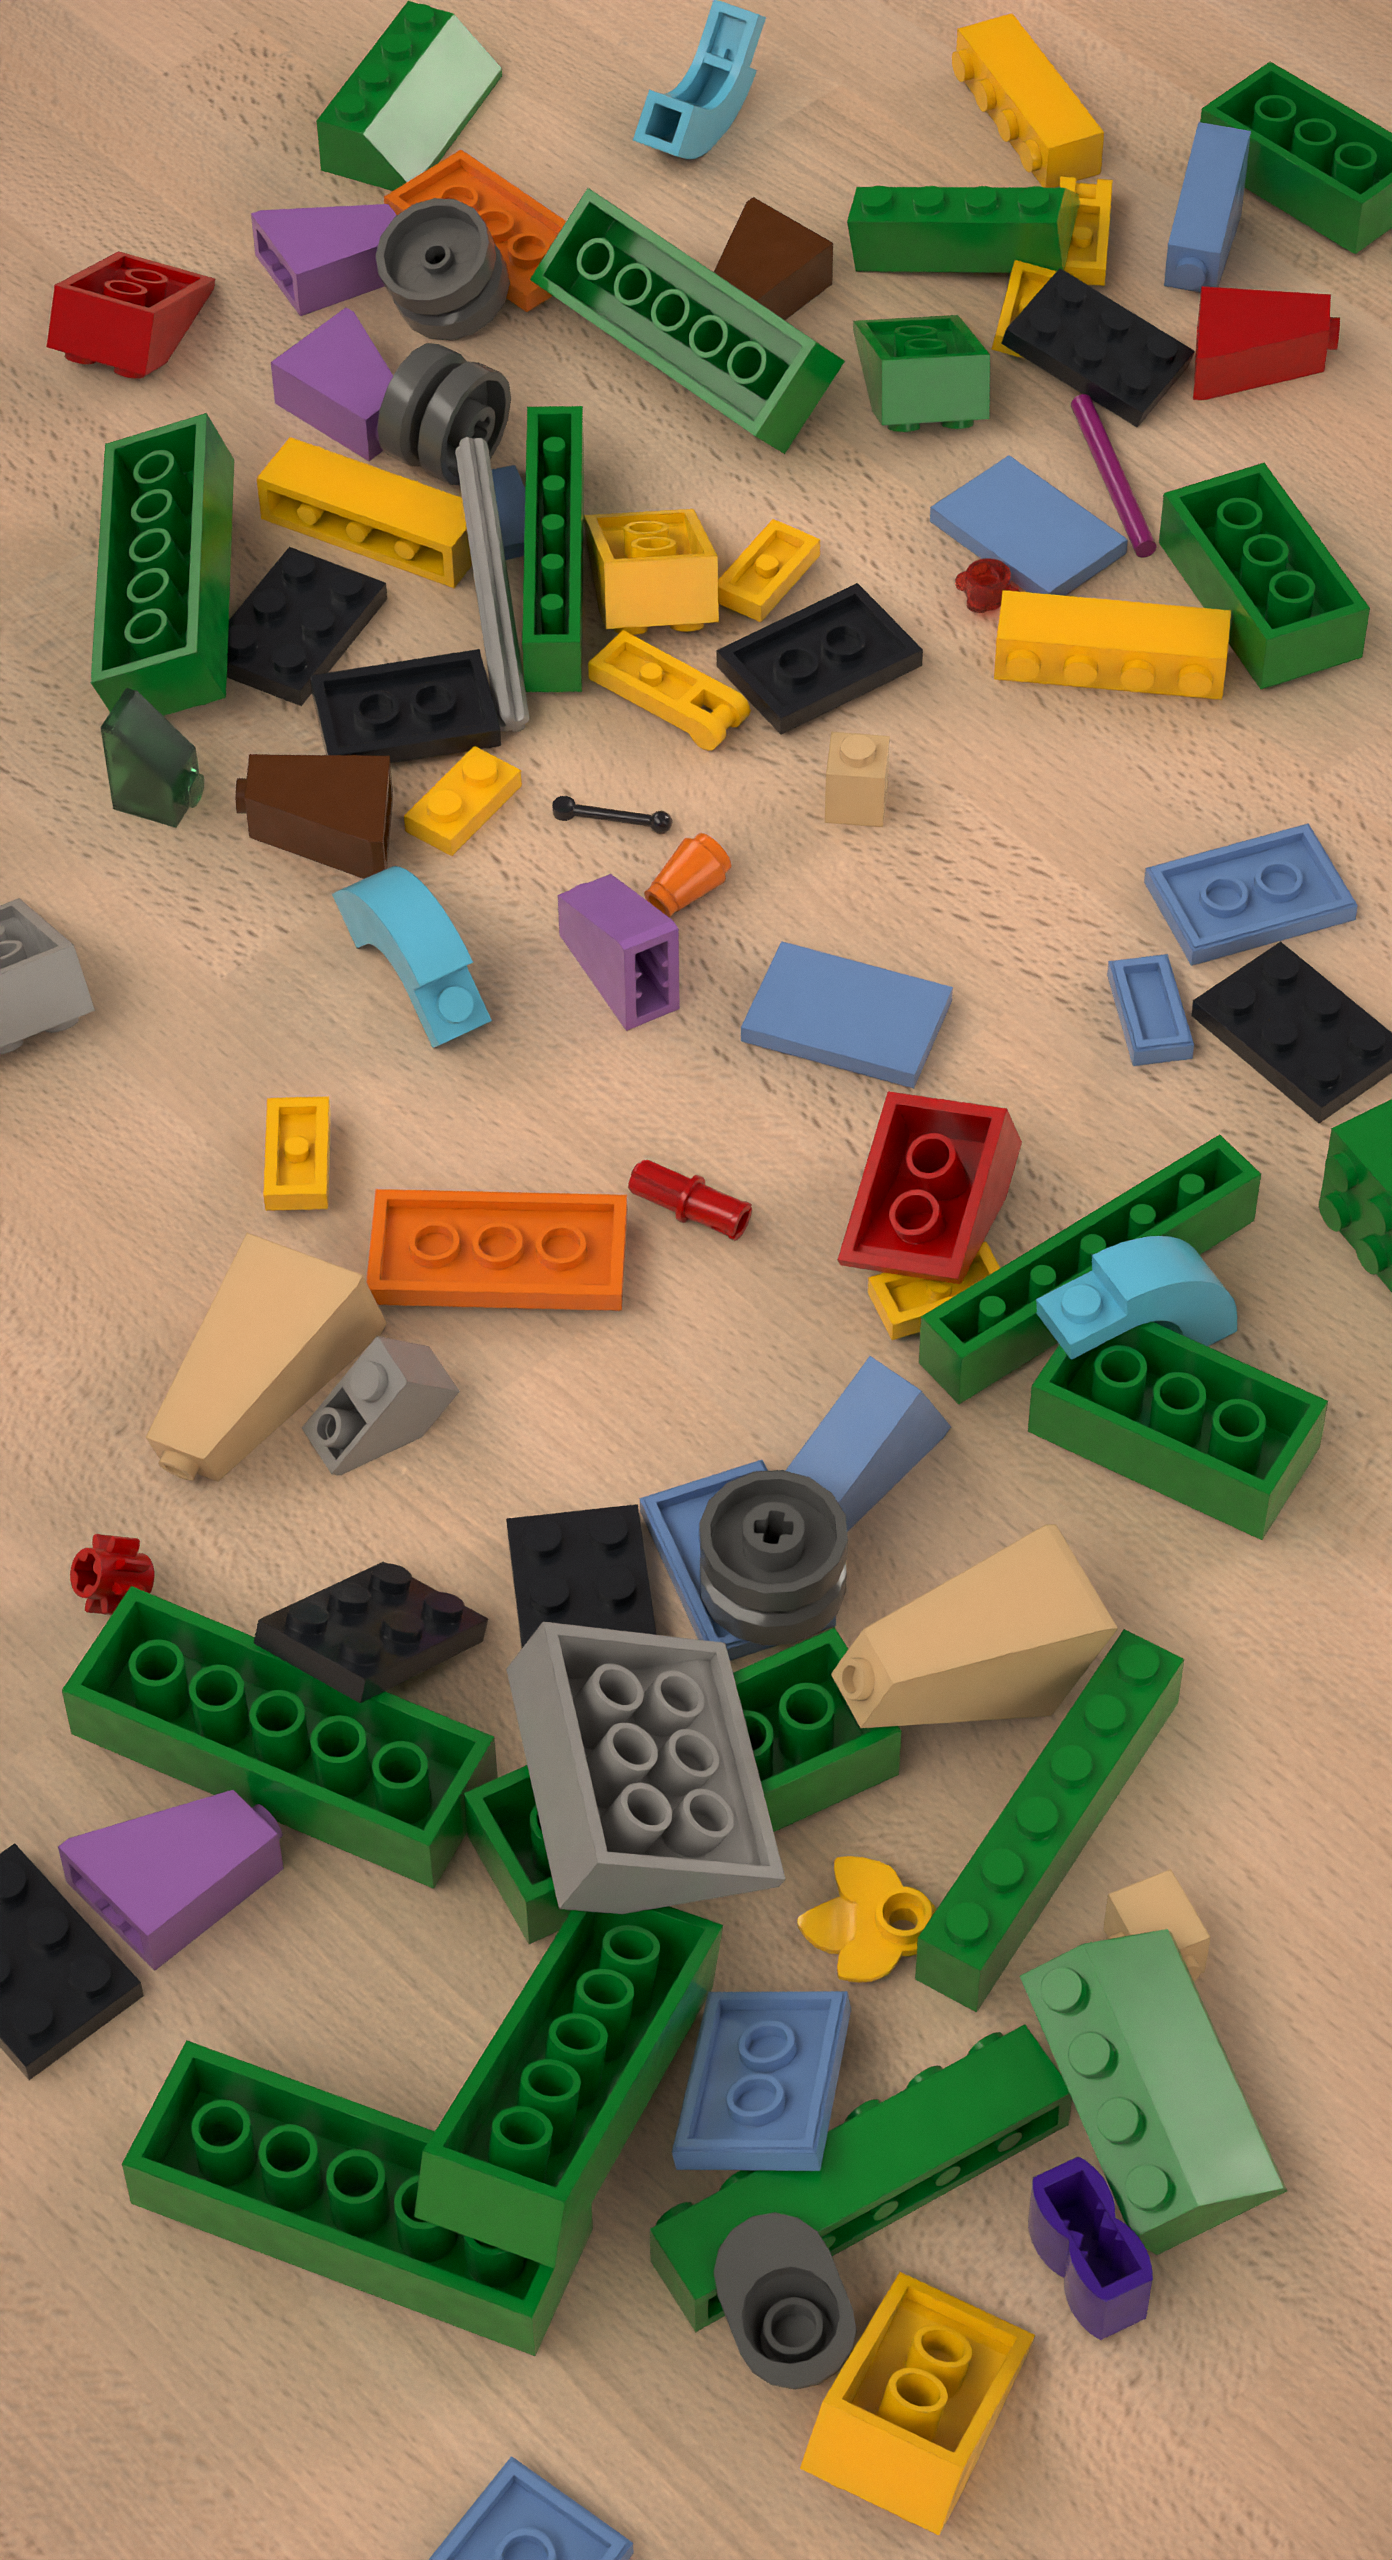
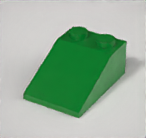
[853,315,990,432]

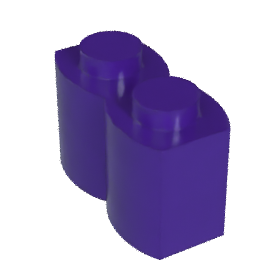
[1028,2156,1153,2340]

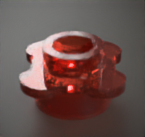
[955,558,1020,613]

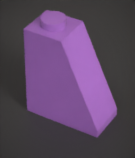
[251,204,397,316]
[271,307,393,461]
[558,874,680,1031]
[58,1790,284,1971]

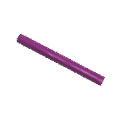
[1071,394,1157,558]

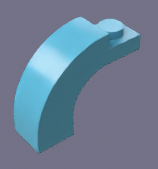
[633,0,766,159]
[332,866,492,1048]
[1036,1236,1237,1360]

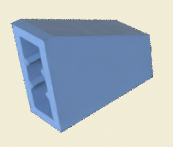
[1164,122,1251,292]
[785,1356,951,1532]

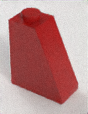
[1193,286,1340,400]

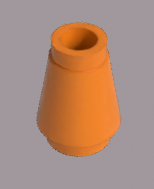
[644,833,732,918]

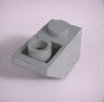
[302,1336,460,1475]

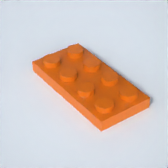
[384,150,566,312]
[366,1189,628,1311]

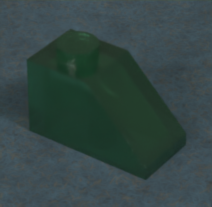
[100,688,204,828]

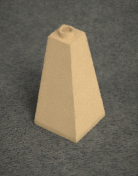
[145,1233,387,1482]
[831,1524,1118,1728]

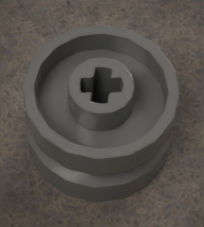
[375,198,510,340]
[377,343,511,485]
[699,1470,848,1645]

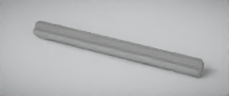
[455,437,530,732]

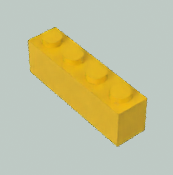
[952,13,1104,188]
[256,437,472,589]
[994,590,1231,700]

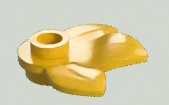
[797,1856,936,1983]

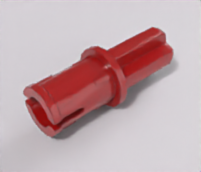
[628,1160,752,1241]

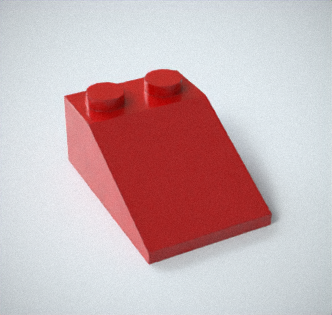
[46,251,216,379]
[837,1091,1022,1285]

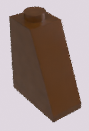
[714,197,833,320]
[235,754,393,879]

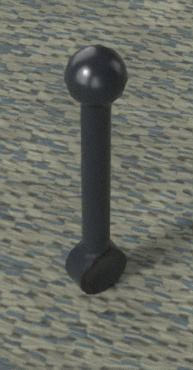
[552,796,672,834]

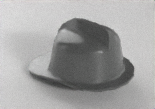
[714,2212,857,2390]

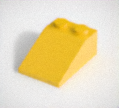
[584,509,719,635]
[800,2272,1035,2535]

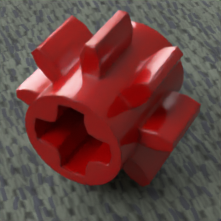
[70,1534,155,1615]

